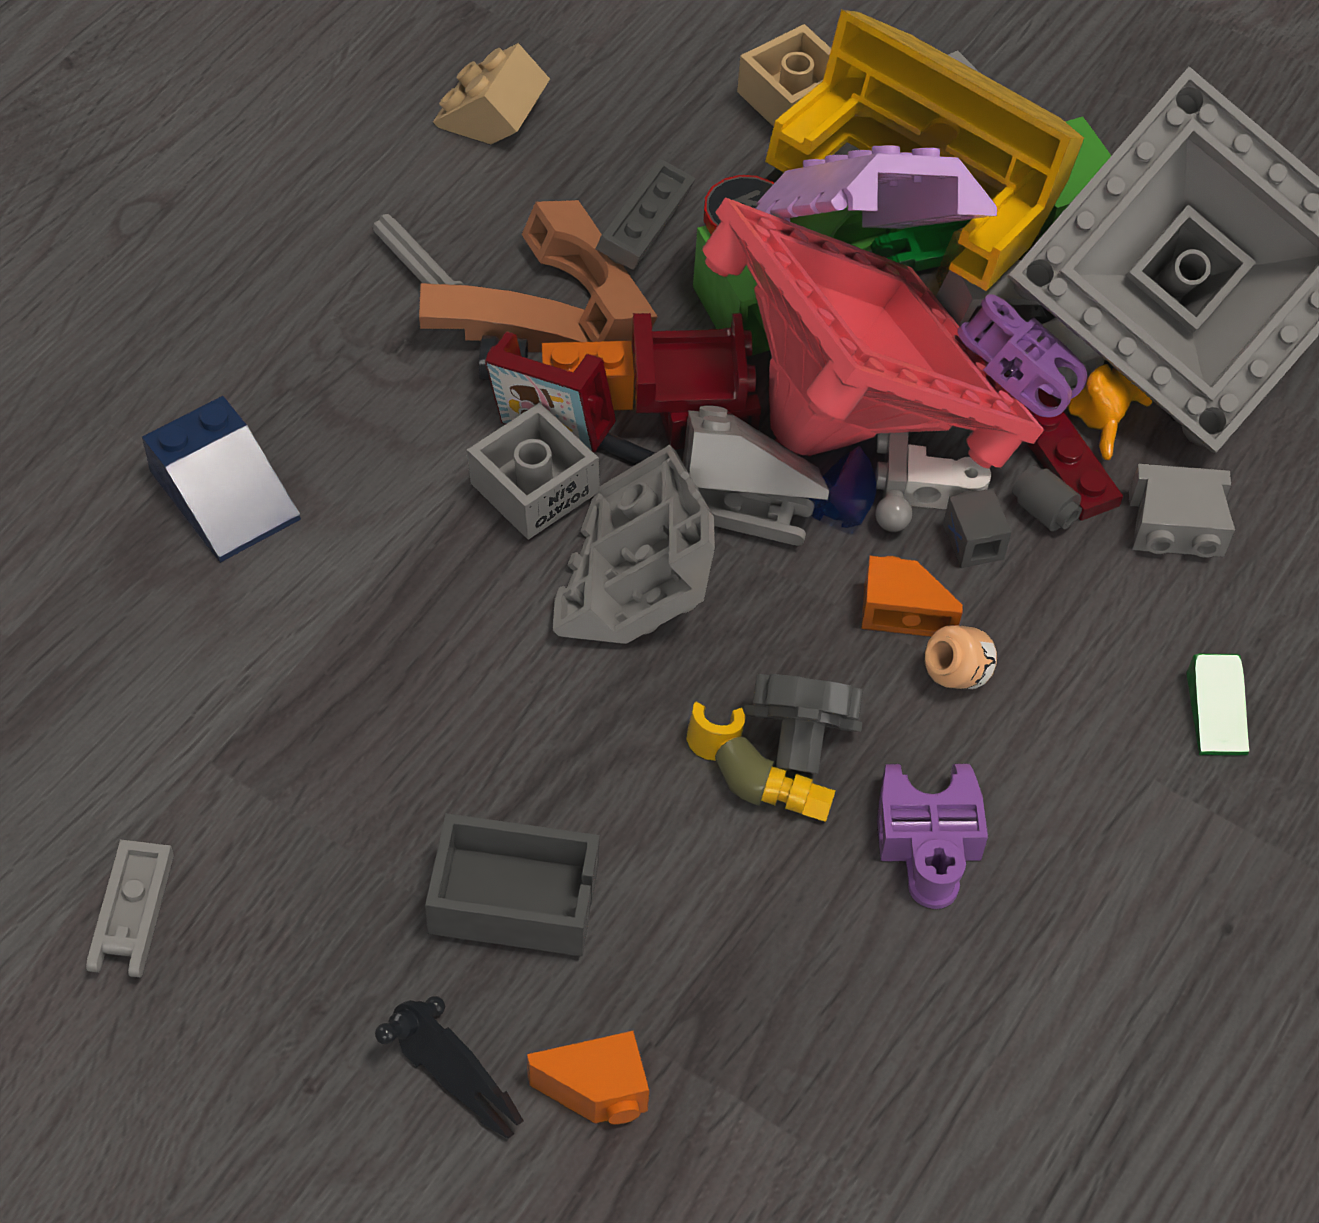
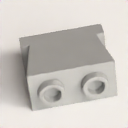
[1129,464,1235,557]

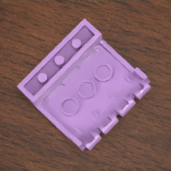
[755,145,997,229]

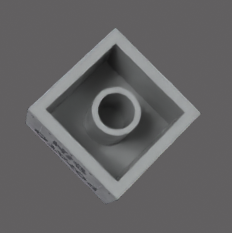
[467,402,600,540]

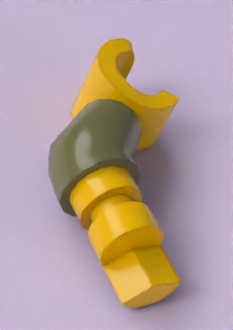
[687,701,836,822]

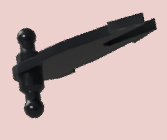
[375,996,524,1139]

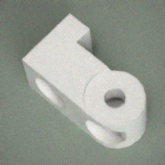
[904,445,991,509]

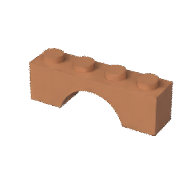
[522,200,658,342]

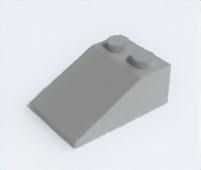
[682,406,829,500]

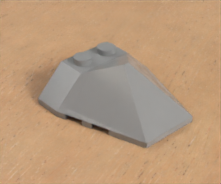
[553,445,715,644]

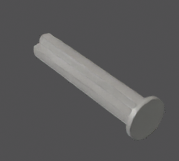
[373,214,464,285]

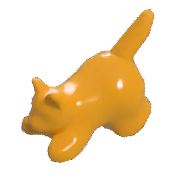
[1068,364,1152,460]

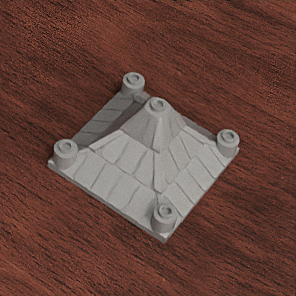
[1007,67,1319,453]

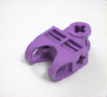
[958,294,1087,417]
[877,764,988,909]

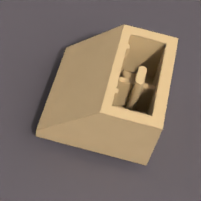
[433,43,550,145]

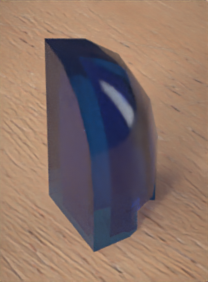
[807,446,876,528]

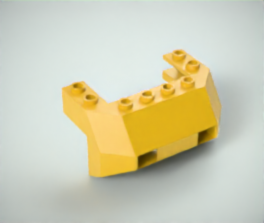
[765,9,1084,291]

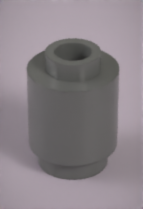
[1012,465,1082,531]

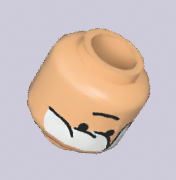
[925,625,997,689]

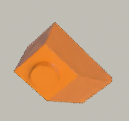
[861,556,963,637]
[527,1031,649,1124]

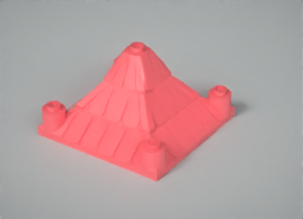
[702,197,1044,469]

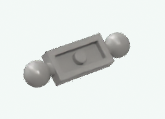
[875,432,913,532]

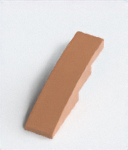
[419,283,592,352]

